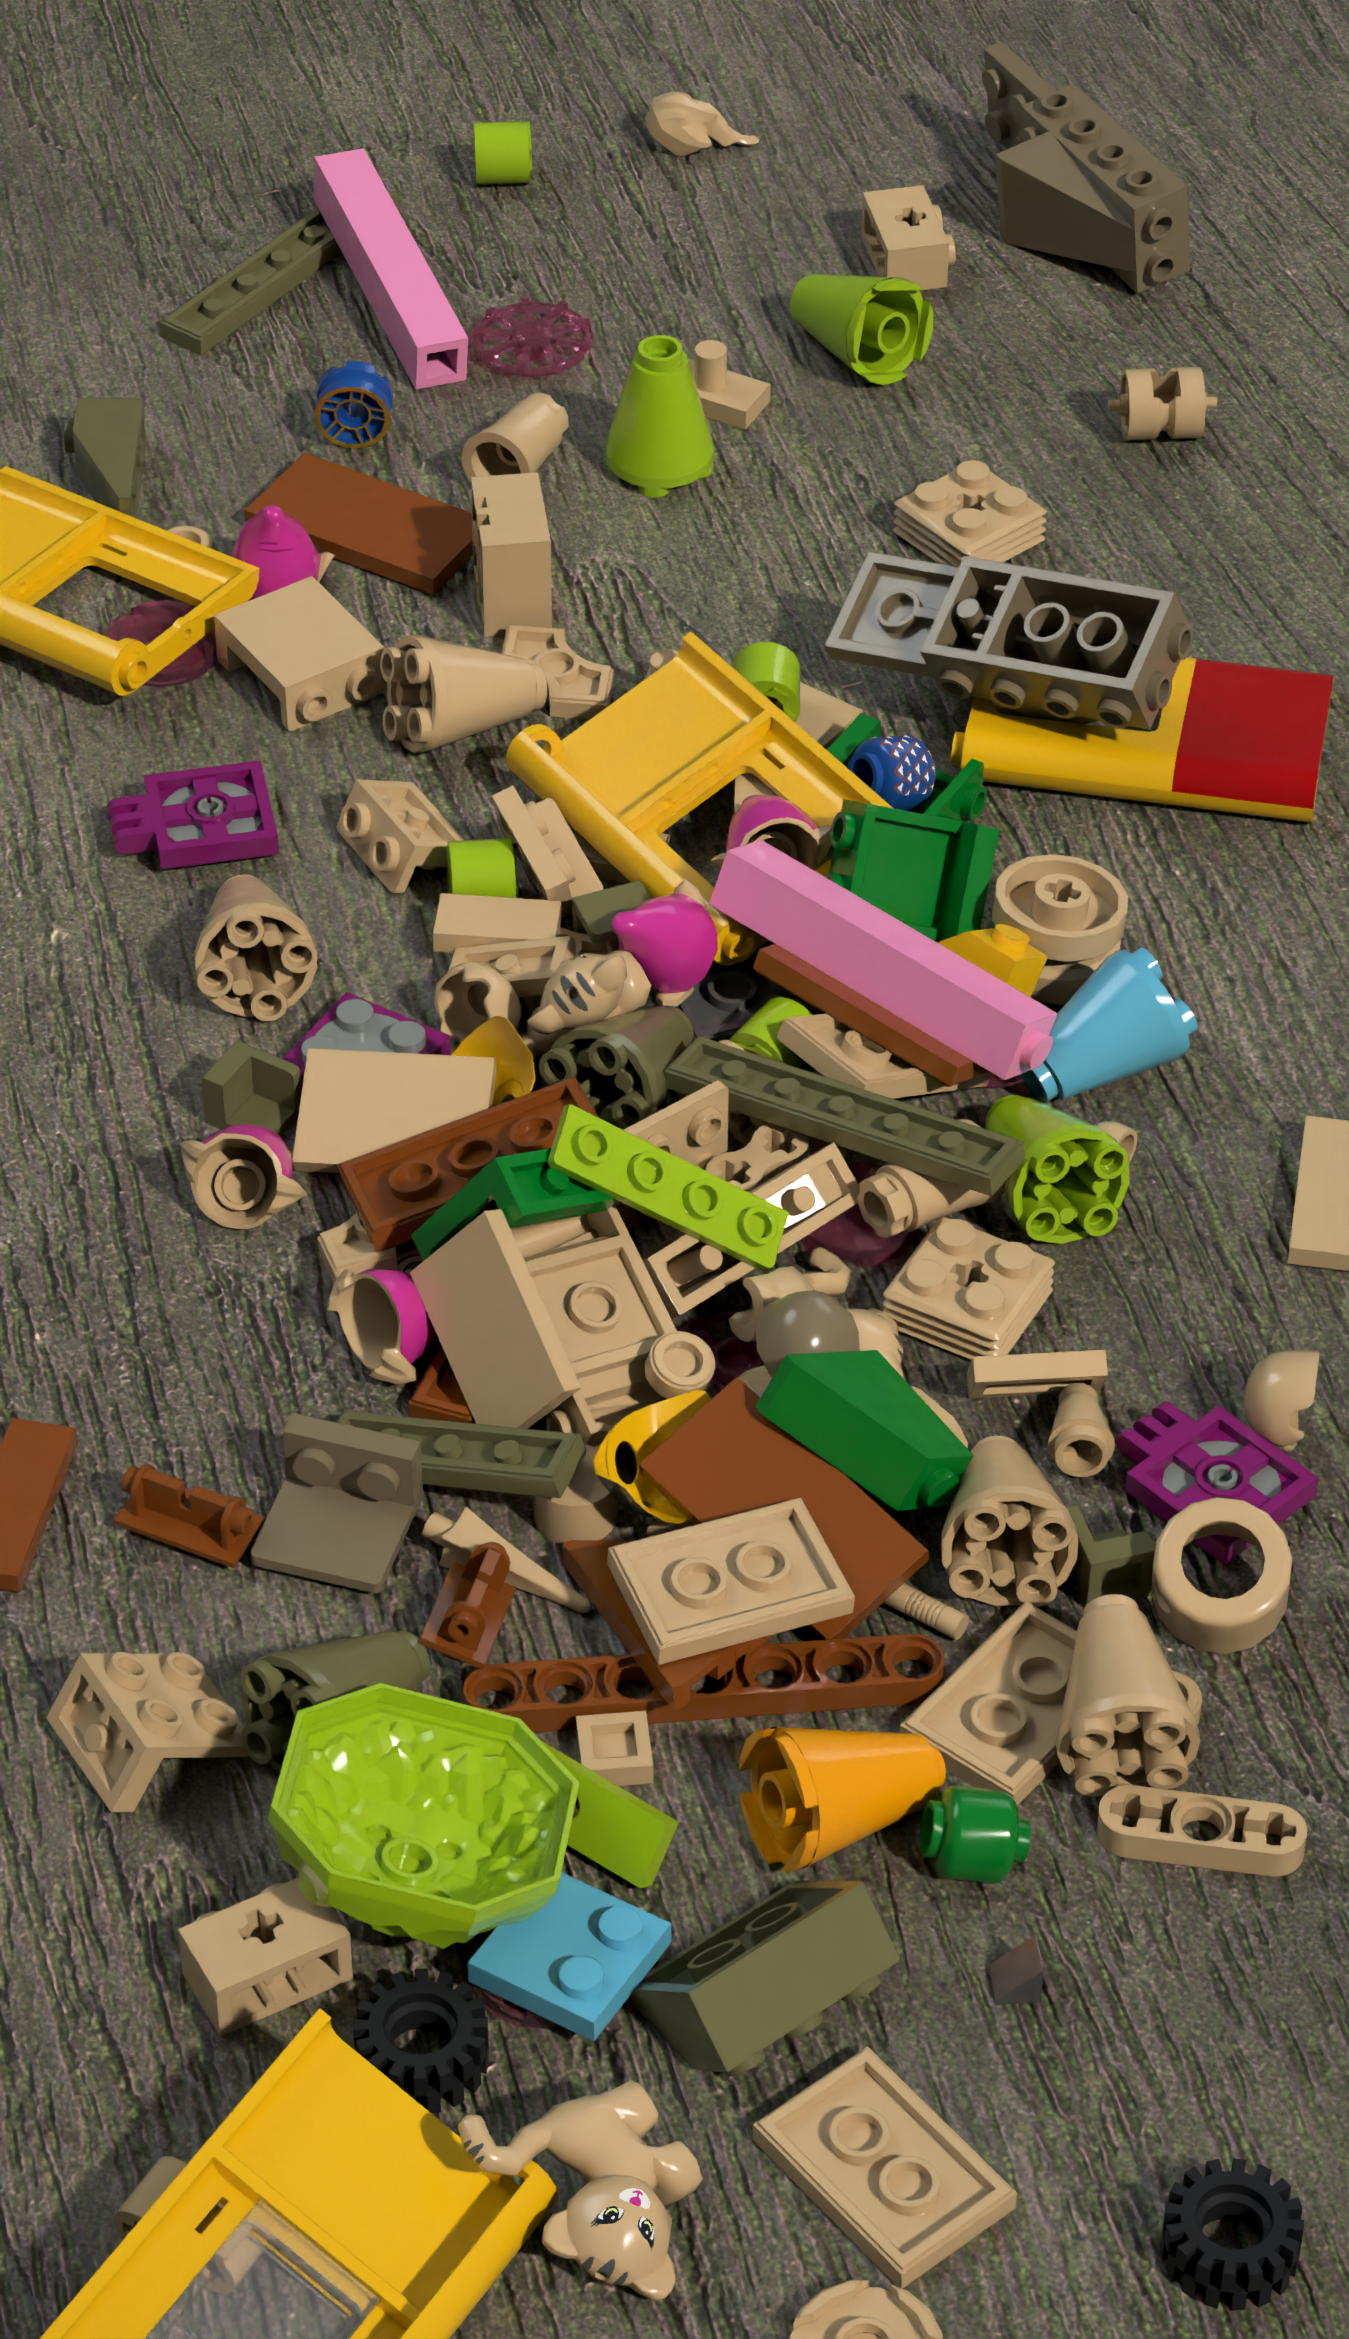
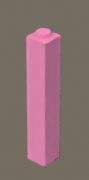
[313,148,468,390]
[709,840,1057,1080]

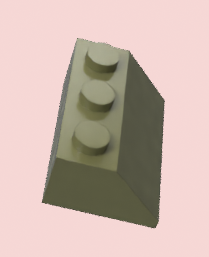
[628,1880,901,2076]

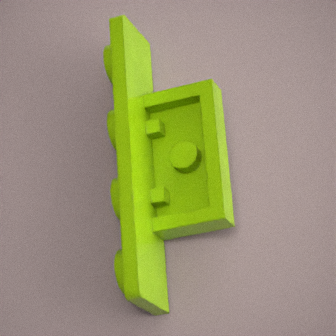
[548,1104,789,1271]

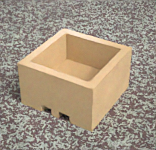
[471,472,552,637]

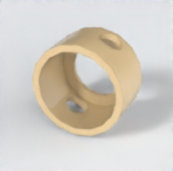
[1151,1497,1293,1654]

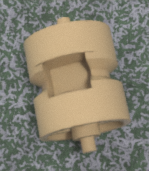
[1108,367,1217,440]

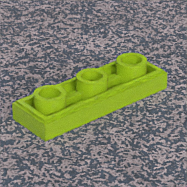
[542,1741,679,1889]

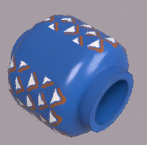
[847,735,936,811]

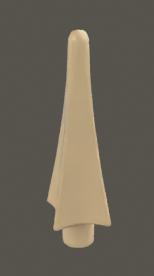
[422,1507,592,1613]

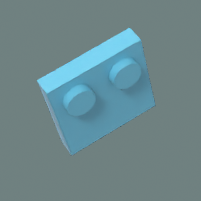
[468,1872,672,2041]

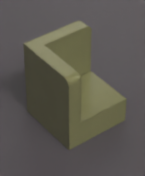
[572,880,651,943]
[202,1040,302,1136]
[1066,1505,1155,1606]

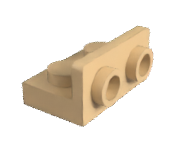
[337,779,464,894]
[492,785,604,917]

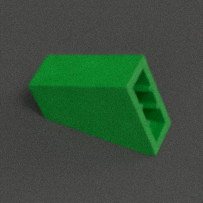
[755,1350,974,1511]

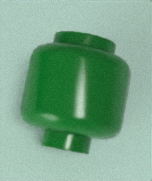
[920,1785,1031,1884]

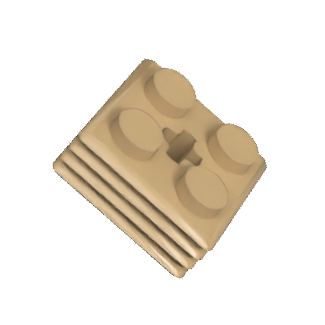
[893,460,1047,567]
[883,1217,1055,1360]

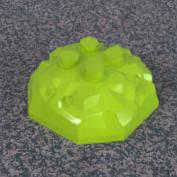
[268,1683,580,1949]

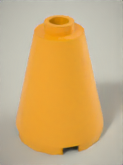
[739,1727,946,1872]

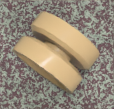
[989,854,1128,1005]

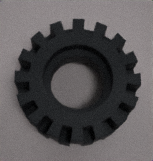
[353,1969,489,2113]
[1160,2158,1304,2311]

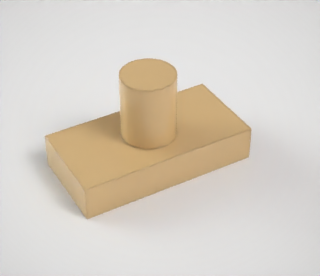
[688,340,771,430]

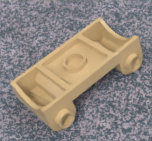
[484,1204,707,1451]

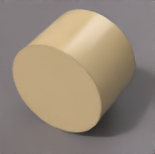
[533,1444,618,1545]

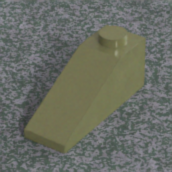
[64,398,147,518]

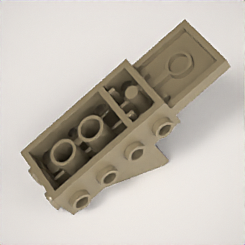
[982,41,1190,294]
[824,551,1193,730]

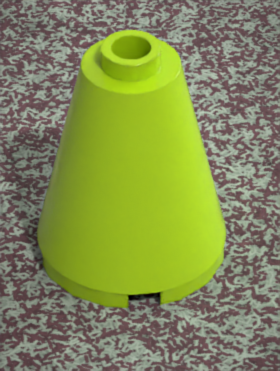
[790,274,934,385]

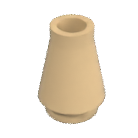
[1048,1383,1115,1477]

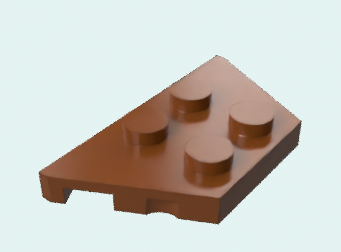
[562,1540,773,1710]

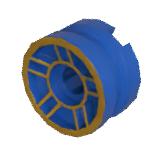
[315,361,393,448]

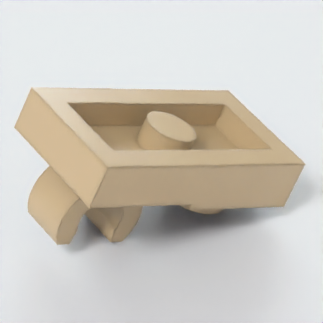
[448,936,576,1010]

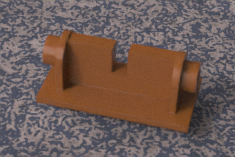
[114,1464,266,1568]
[418,1542,516,1670]

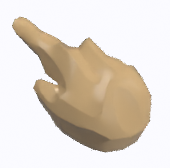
[645,91,759,157]

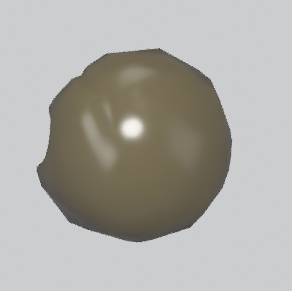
[755,1290,860,1378]

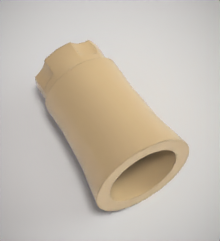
[461,392,569,483]
[857,1119,1005,1238]

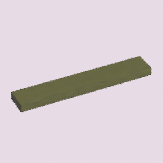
[159,190,400,356]
[664,1036,1025,1197]

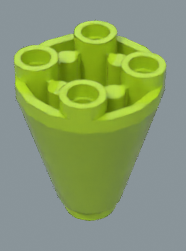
[606,335,714,498]
[985,1095,1130,1244]

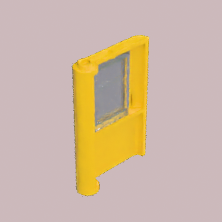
[40,2008,558,2339]

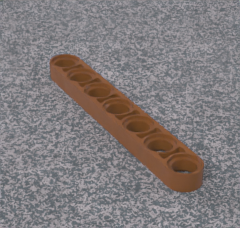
[463,1634,945,1733]

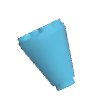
[1020,947,1198,1103]

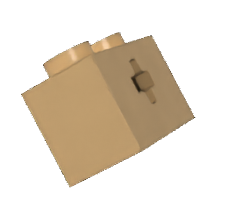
[861,185,956,290]
[178,1877,353,2037]

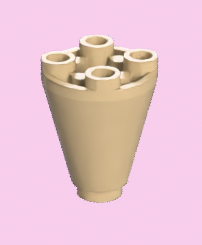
[380,635,547,753]
[194,875,318,1022]
[941,1436,1078,1607]
[1056,1594,1200,1797]

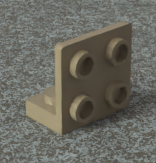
[251,1413,423,1593]

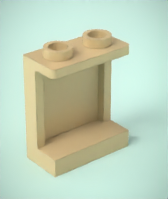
[214,576,386,731]

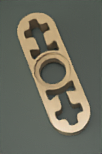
[1097,1785,1307,1877]

